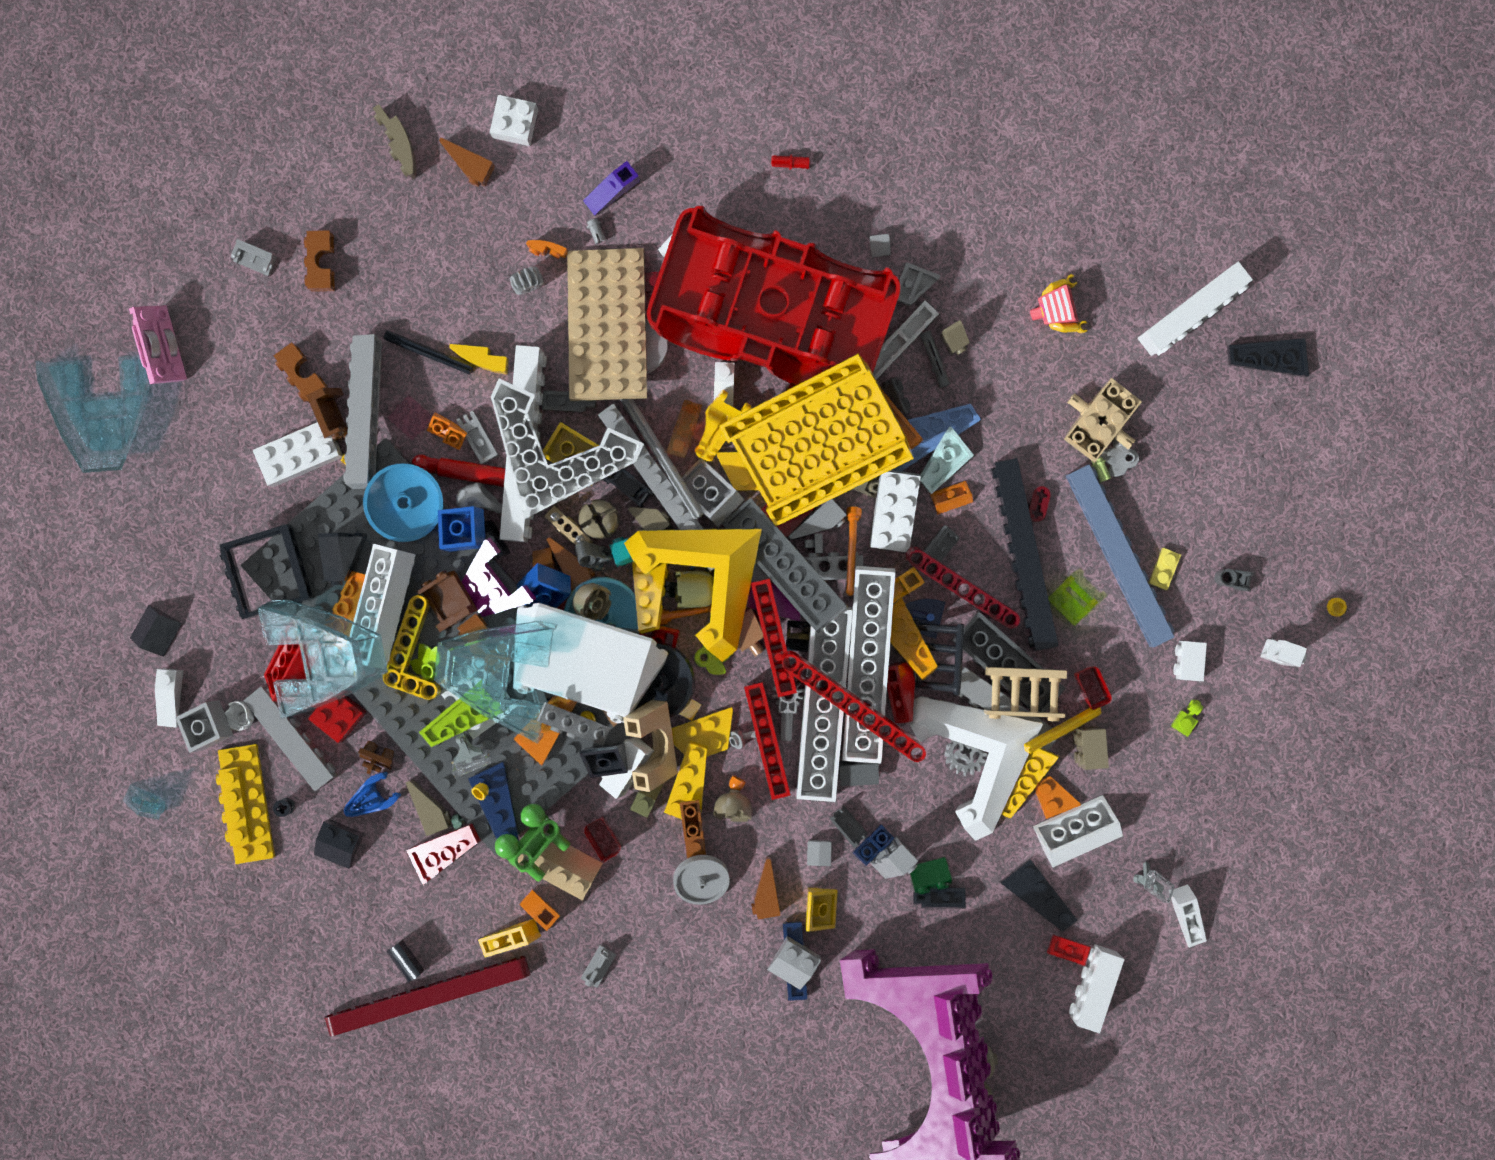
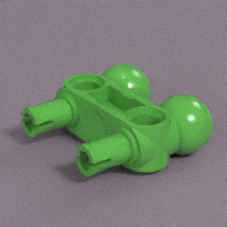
[495,804,571,882]

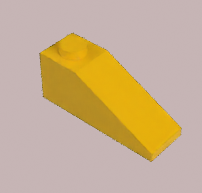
[478,919,541,957]

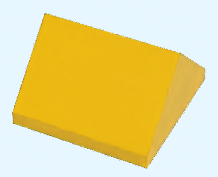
[805,888,838,932]

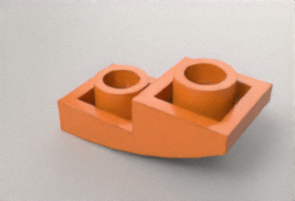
[526,240,568,259]
[427,412,467,450]

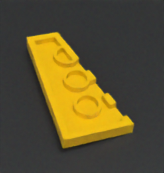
[632,562,668,634]

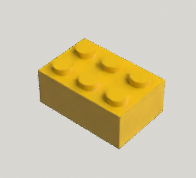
[543,422,599,487]

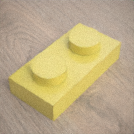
[1148,548,1181,590]

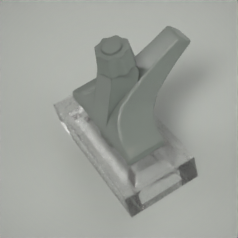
[452,732,491,778]
[1133,862,1175,904]

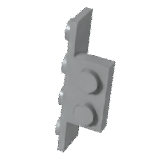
[537,703,610,746]

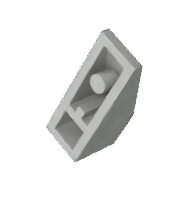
[788,499,846,540]

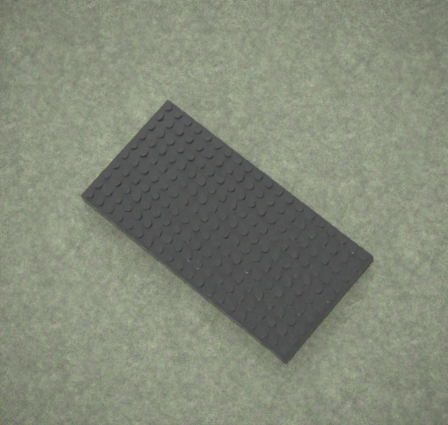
[240,438,630,856]

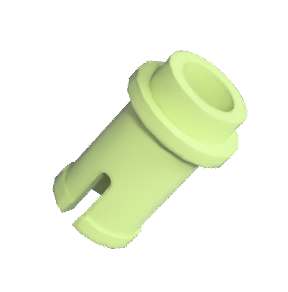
[1091,457,1111,483]

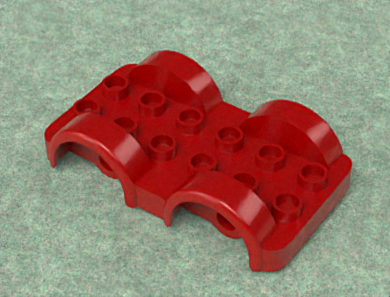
[647,206,900,385]

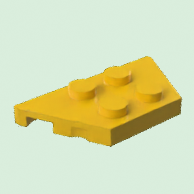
[717,452,759,491]
[671,707,733,756]

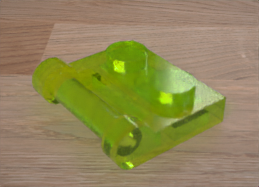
[1048,575,1098,626]

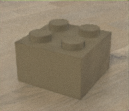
[1072,726,1109,770]

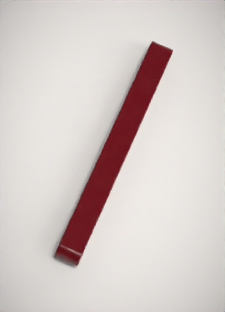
[324,956,531,1036]

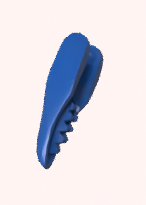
[343,771,401,817]

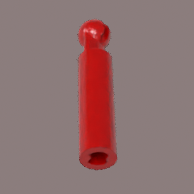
[411,454,506,487]

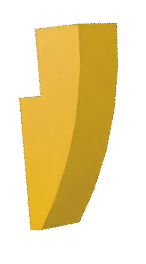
[449,344,509,375]

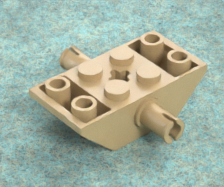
[1064,378,1142,463]

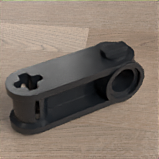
[602,468,654,508]

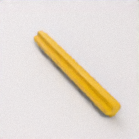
[1024,708,1102,754]

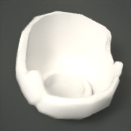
[225,701,254,731]

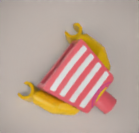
[1030,274,1088,333]

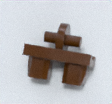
[358,741,395,775]

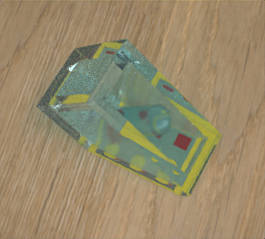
[123,784,166,820]

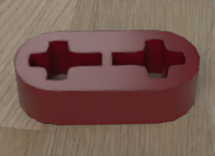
[1029,486,1050,522]

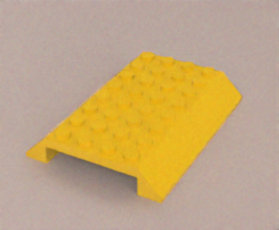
[719,354,914,526]

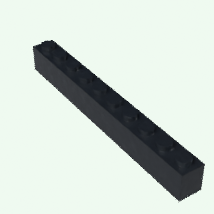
[990,458,1059,651]

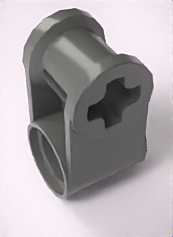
[574,541,613,571]
[1214,569,1254,592]

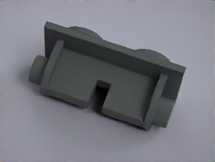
[882,377,911,414]

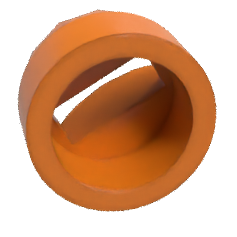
[729,775,746,791]

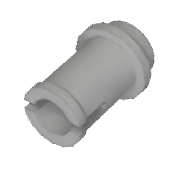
[587,218,607,244]

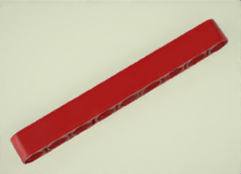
[781,651,926,762]

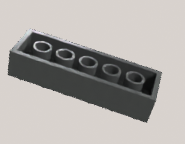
[951,611,1066,718]

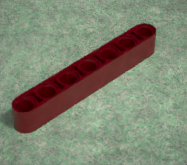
[905,547,1020,628]

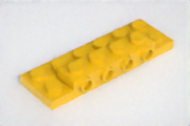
[216,744,275,864]

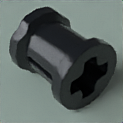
[273,798,295,817]

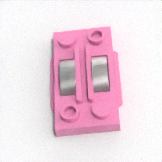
[129,305,187,384]

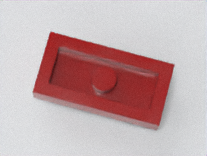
[1047,934,1091,966]

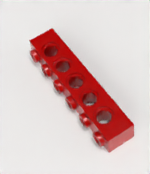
[751,579,797,697]
[744,681,791,800]

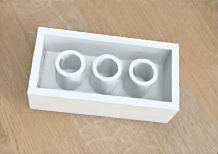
[253,422,343,487]
[870,470,921,552]
[1069,944,1124,1033]

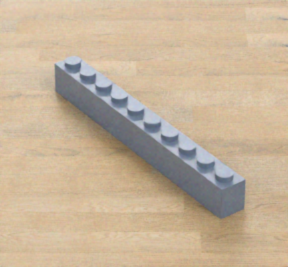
[1066,464,1174,647]

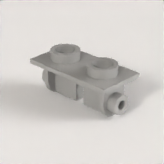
[580,945,616,988]

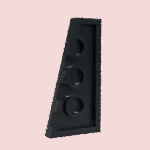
[1227,338,1309,377]
[1000,858,1077,932]

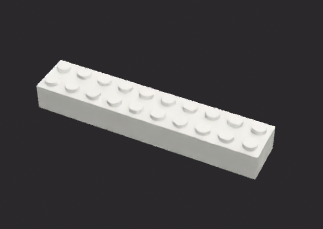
[500,345,547,542]
[842,566,895,763]
[796,607,853,802]

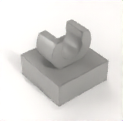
[805,533,823,553]
[532,689,554,707]

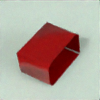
[1074,666,1112,710]
[584,816,622,863]

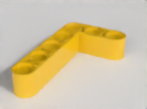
[383,595,441,700]

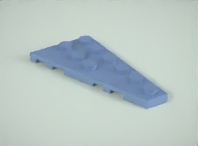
[879,404,981,476]

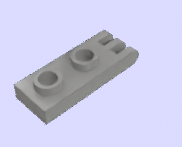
[456,410,499,464]

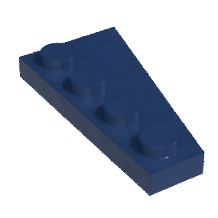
[468,762,520,841]

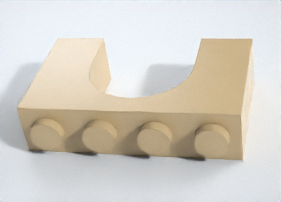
[623,700,678,792]

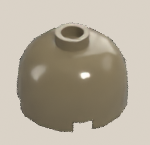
[573,583,611,621]
[713,790,752,822]

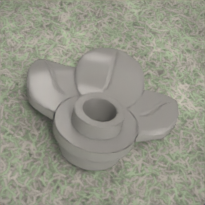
[1100,440,1139,477]

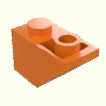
[519,890,561,931]

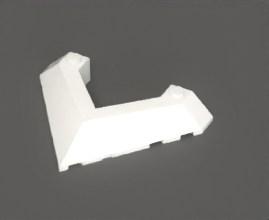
[491,379,644,519]
[909,696,1043,841]

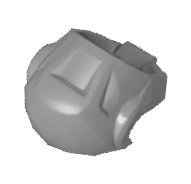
[456,483,503,513]

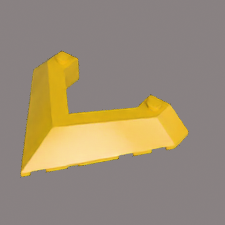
[624,529,762,662]

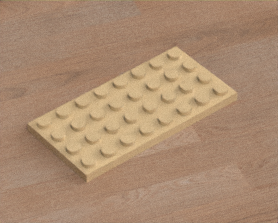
[567,248,647,401]

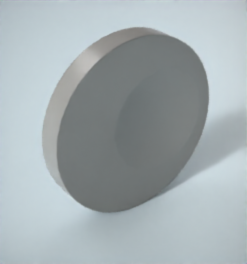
[646,319,668,373]
[673,855,730,905]

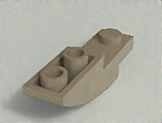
[373,104,416,180]

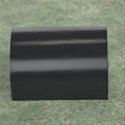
[386,939,425,983]

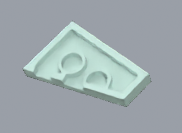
[920,426,974,494]

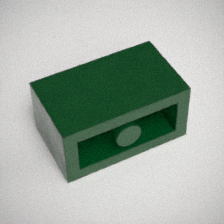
[909,857,952,894]

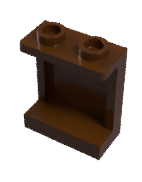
[306,387,348,440]
[417,570,478,632]

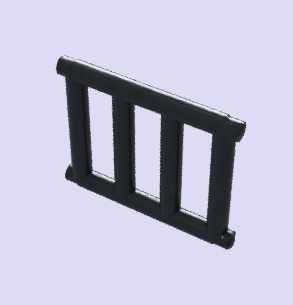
[913,620,964,695]

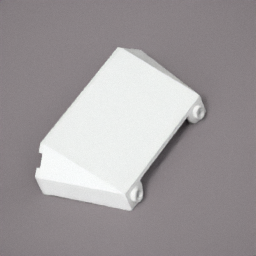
[513,603,668,723]

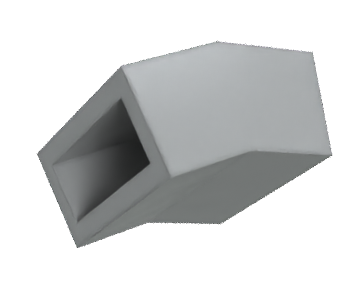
[807,840,831,866]

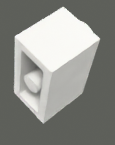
[1173,641,1207,681]

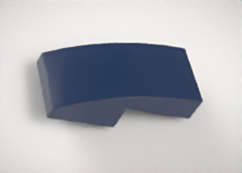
[852,824,894,866]

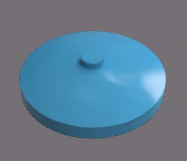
[363,463,443,542]

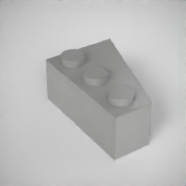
[870,836,918,879]

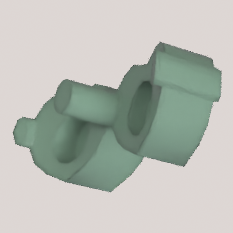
[451,814,465,830]

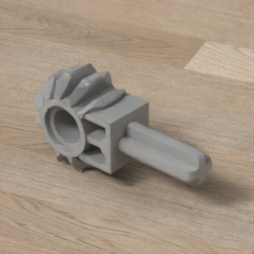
[772,679,804,741]

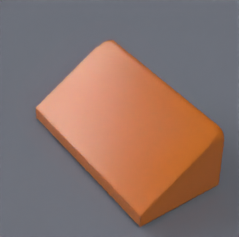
[930,481,973,515]

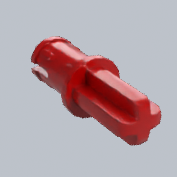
[771,154,809,170]

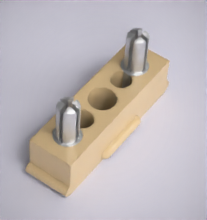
[545,505,593,545]

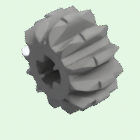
[510,267,544,295]

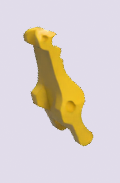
[695,390,751,461]

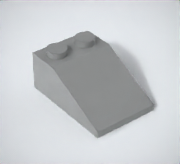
[681,458,745,527]

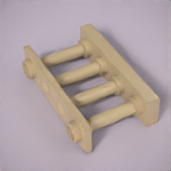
[984,667,1067,721]

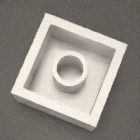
[490,95,538,146]

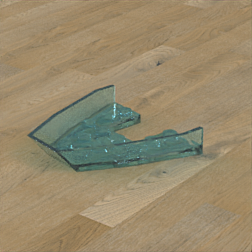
[35,355,151,473]
[258,600,388,719]
[434,621,557,744]

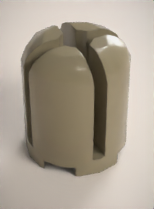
[578,499,620,539]

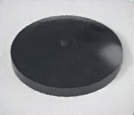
[634,643,695,718]

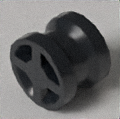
[664,581,677,598]

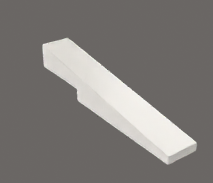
[873,301,939,380]

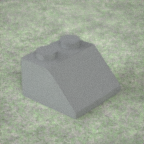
[767,936,821,990]

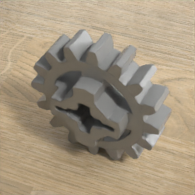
[945,740,987,776]

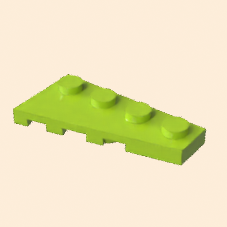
[419,682,505,747]

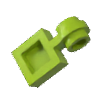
[1171,700,1203,737]

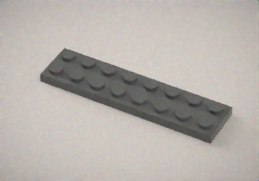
[722,498,847,633]

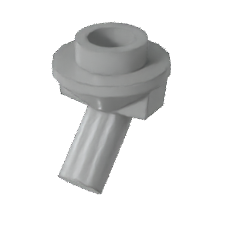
[729,730,756,749]

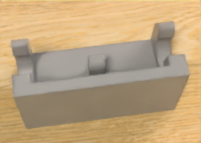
[231,239,277,276]

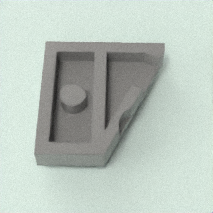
[897,262,941,306]

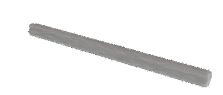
[620,399,703,519]

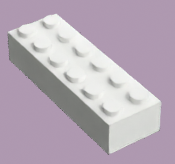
[1138,261,1253,356]
[344,544,415,669]

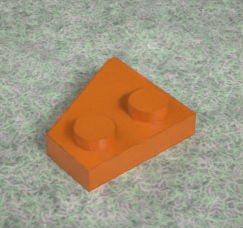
[1034,776,1081,819]

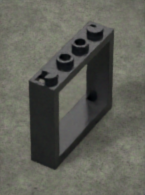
[219,524,314,619]

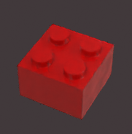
[308,688,367,743]

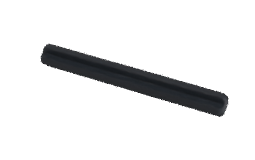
[383,330,474,374]

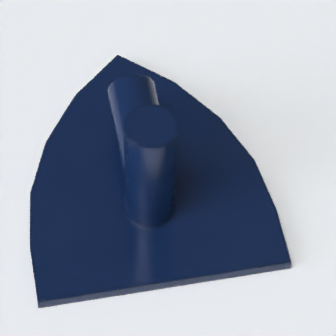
[905,598,946,639]

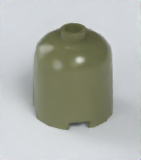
[675,571,714,609]

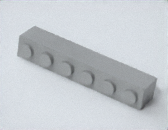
[951,667,1056,751]
[243,686,337,791]

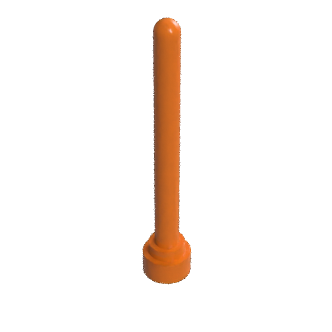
[846,507,862,596]
[660,604,712,625]

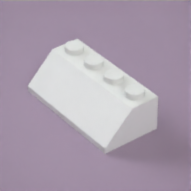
[1033,795,1123,867]

